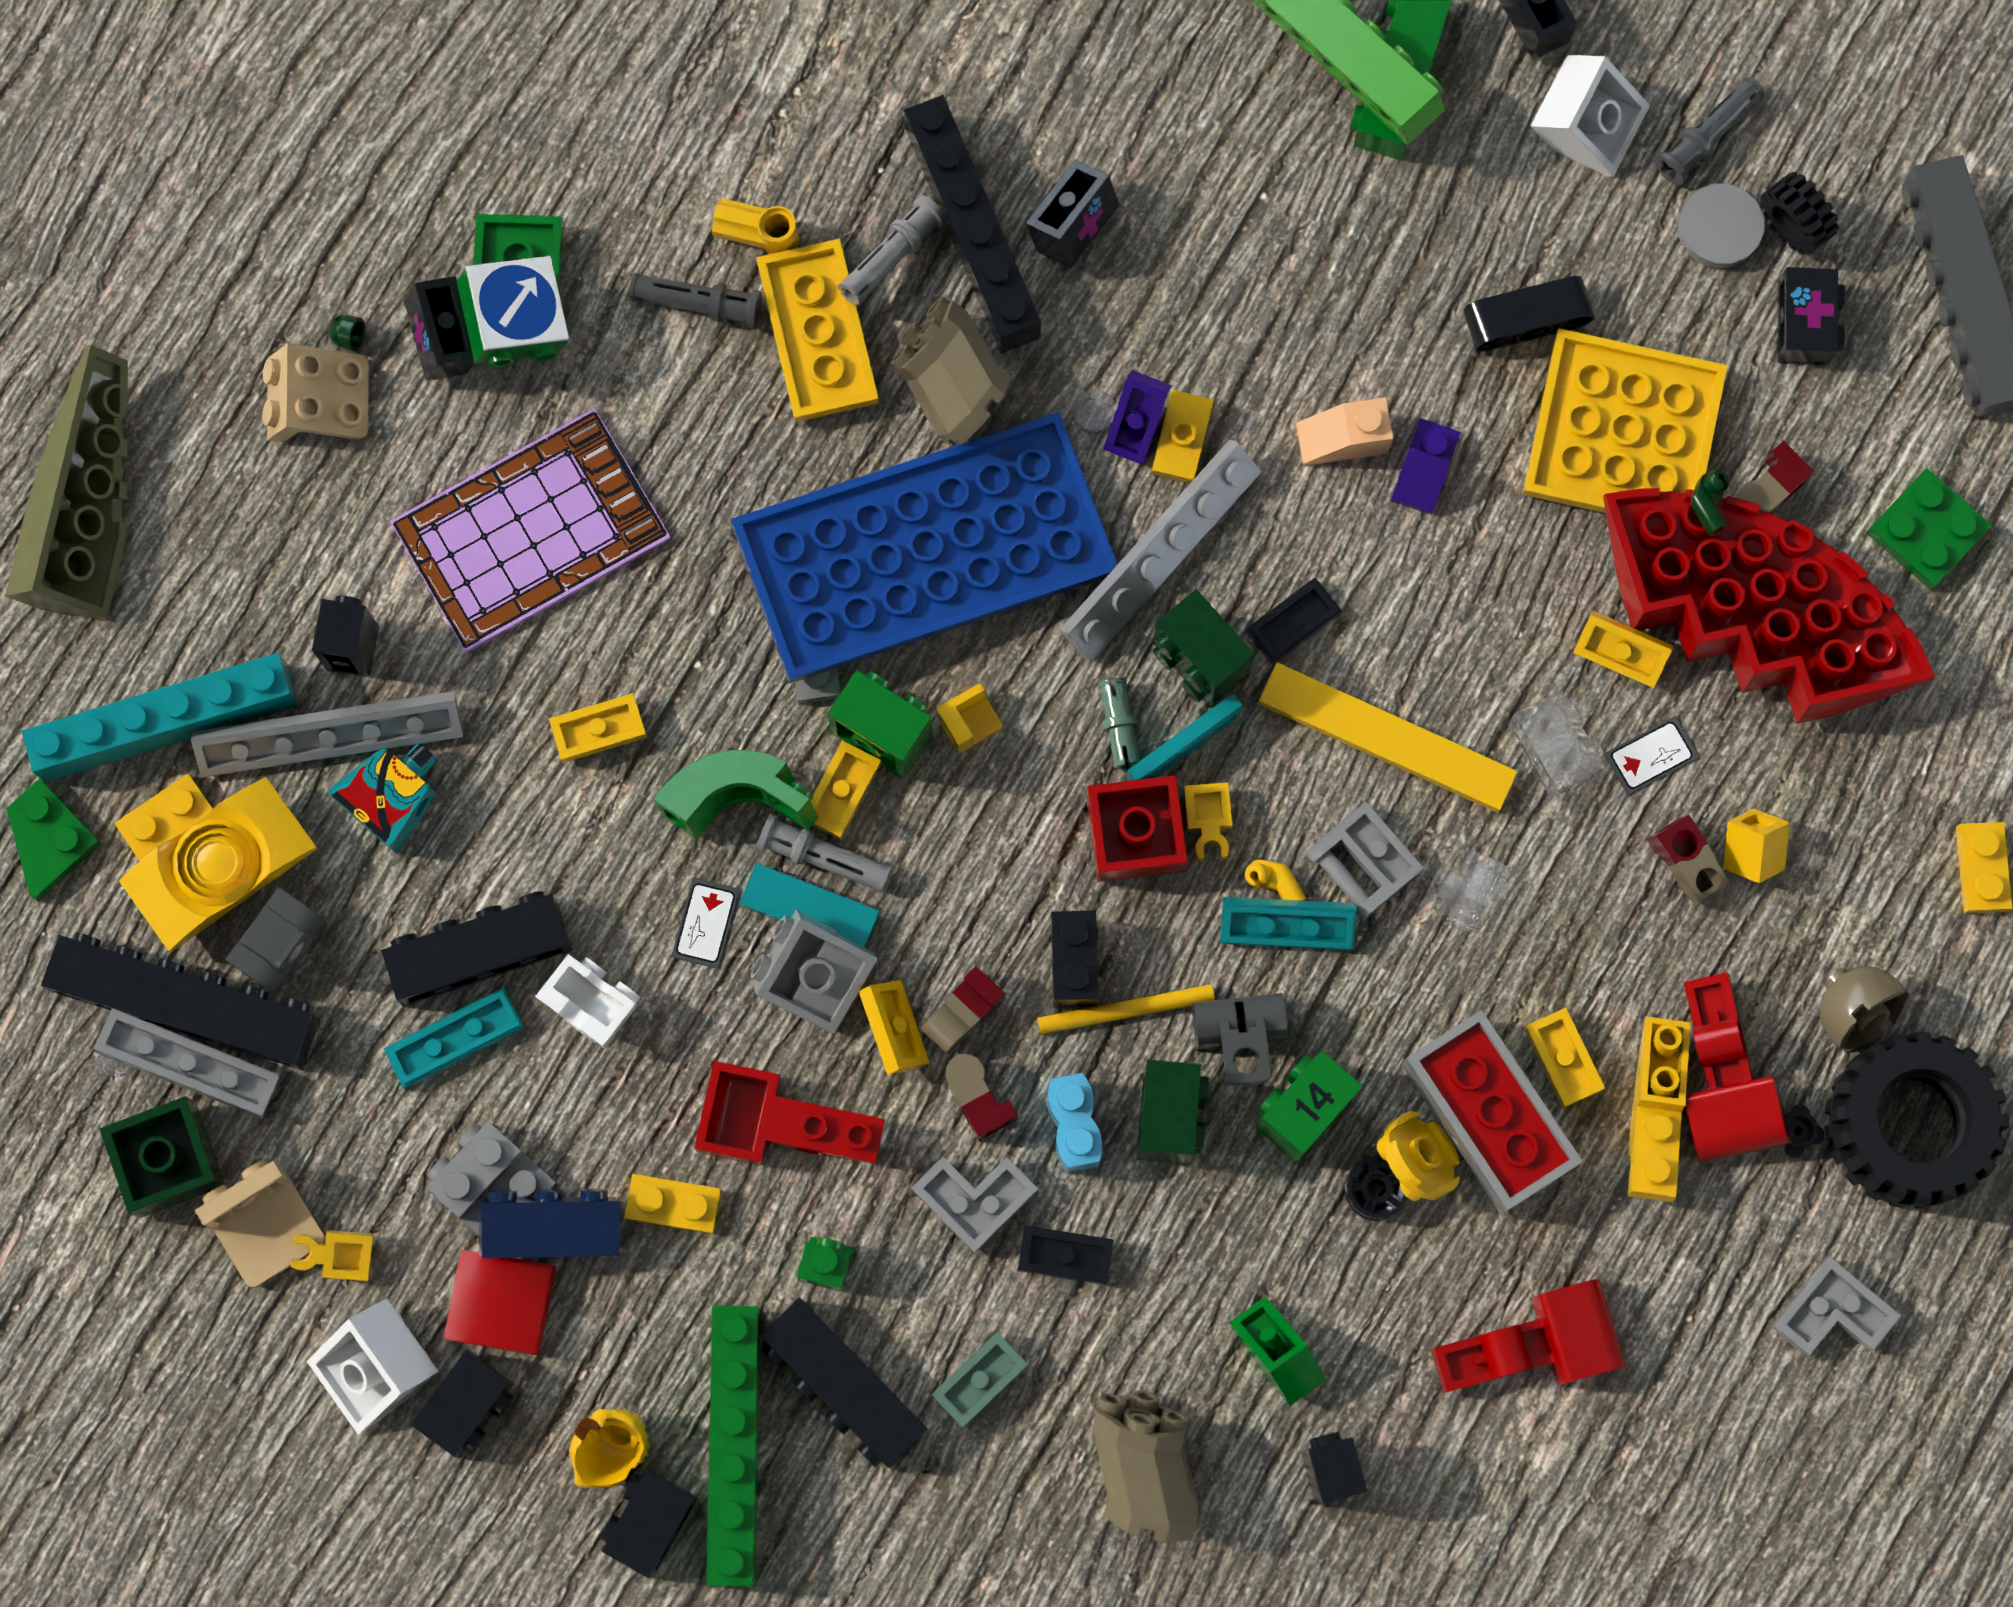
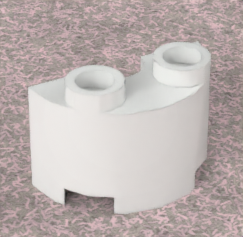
[535,954,640,1049]

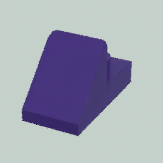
[1103,370,1172,465]
[1391,418,1461,515]

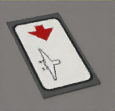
[1604,716,1700,795]
[671,877,740,969]

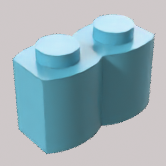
[1047,1073,1102,1173]

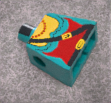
[328,743,438,854]

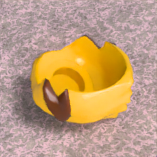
[569,1408,650,1488]

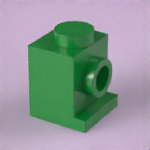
[797,1237,854,1292]

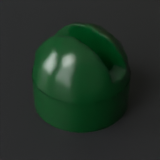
[328,315,365,351]

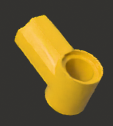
[712,198,800,254]

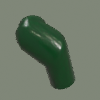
[1691,469,1729,537]

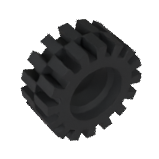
[1760,172,1839,255]

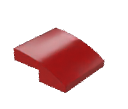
[443,1250,557,1356]

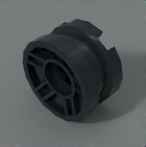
[1344,1155,1408,1222]

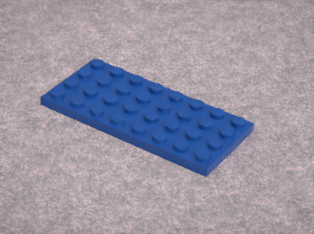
[731,412,1117,684]

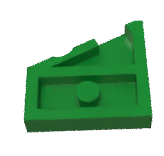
[6,778,102,902]

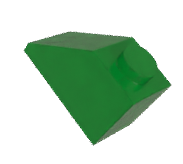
[1229,1297,1327,1406]

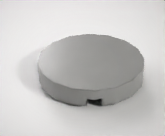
[1678,183,1764,268]

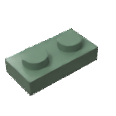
[931,1332,1029,1429]

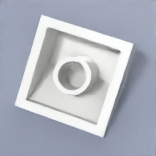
[1531,55,1650,177]
[307,1298,439,1435]

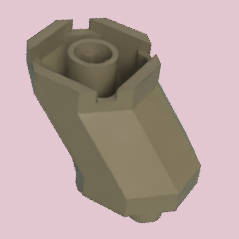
[891,296,1011,447]
[1092,1390,1199,1543]

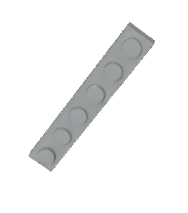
[1059,440,1261,662]
[191,691,463,777]

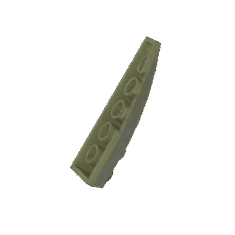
[5,345,128,620]

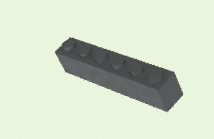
[1902,155,2013,419]

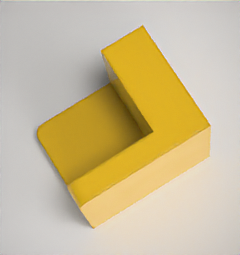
[936,683,1002,754]
[1723,808,1790,883]

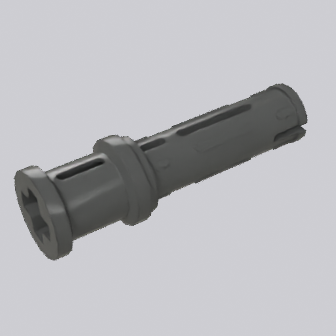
[1655,77,1765,186]
[629,273,762,329]

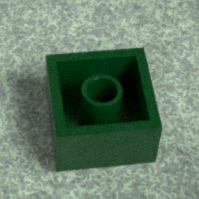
[1153,589,1255,708]
[1136,1060,1209,1165]
[99,1096,225,1218]

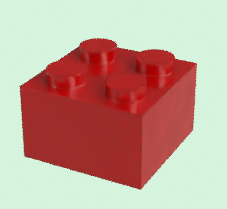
[1086,775,1187,882]

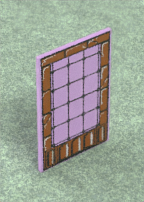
[390,408,671,654]

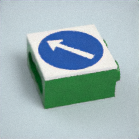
[457,256,569,367]

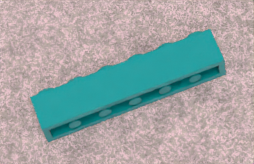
[21,653,300,783]

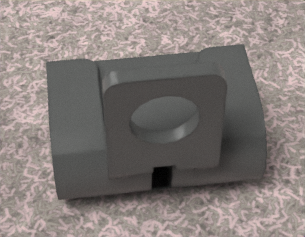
[225,887,326,993]
[1191,993,1287,1085]

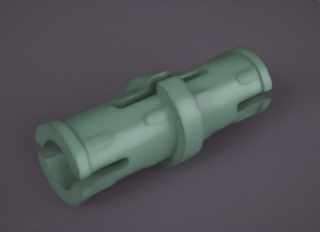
[1098,678,1141,770]

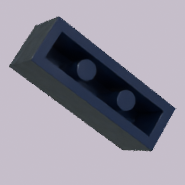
[479,1189,619,1258]

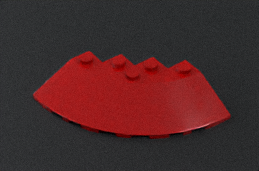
[1603,488,1935,724]

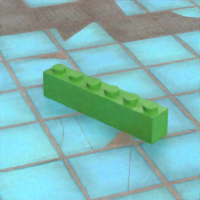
[1251,0,1445,145]

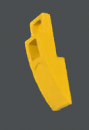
[1628,1016,1691,1203]

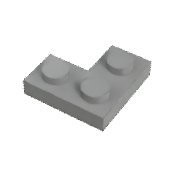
[911,1157,1038,1254]
[1771,1257,1901,1356]

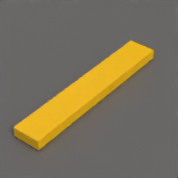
[1258,662,1518,813]

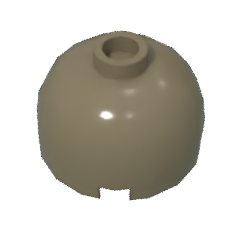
[1819,966,1911,1053]

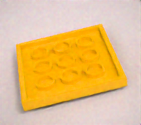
[1522,328,1728,513]

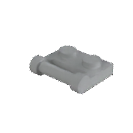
[1305,802,1424,921]

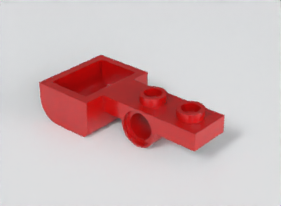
[1684,972,1792,1163]
[694,1061,885,1166]
[1431,1278,1626,1393]

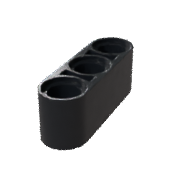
[1463,276,1595,352]

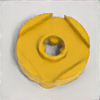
[1376,1111,1460,1201]

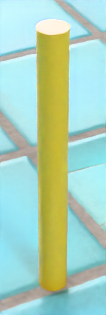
[1037,984,1215,1035]

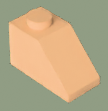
[1296,397,1393,466]

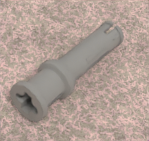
[838,195,946,305]
[756,813,892,893]

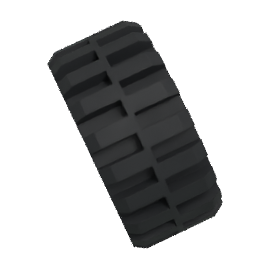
[1824,1032,2009,1209]

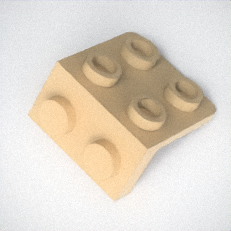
[262,343,369,443]
[195,1160,325,1288]

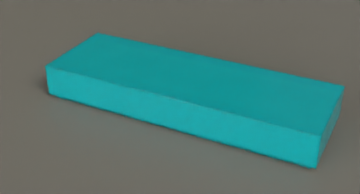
[1126,693,1243,781]
[739,863,880,948]
[1220,897,1357,950]
[383,987,525,1090]

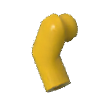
[1245,860,1307,901]

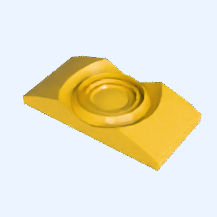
[118,777,318,953]

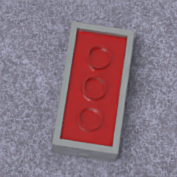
[1401,1010,1583,1215]

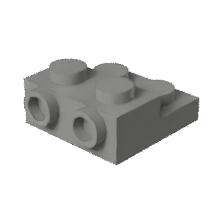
[751,909,878,1034]
[426,1121,558,1236]

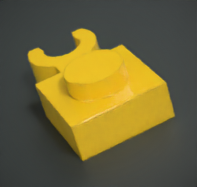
[1183,782,1232,862]
[290,1230,373,1281]

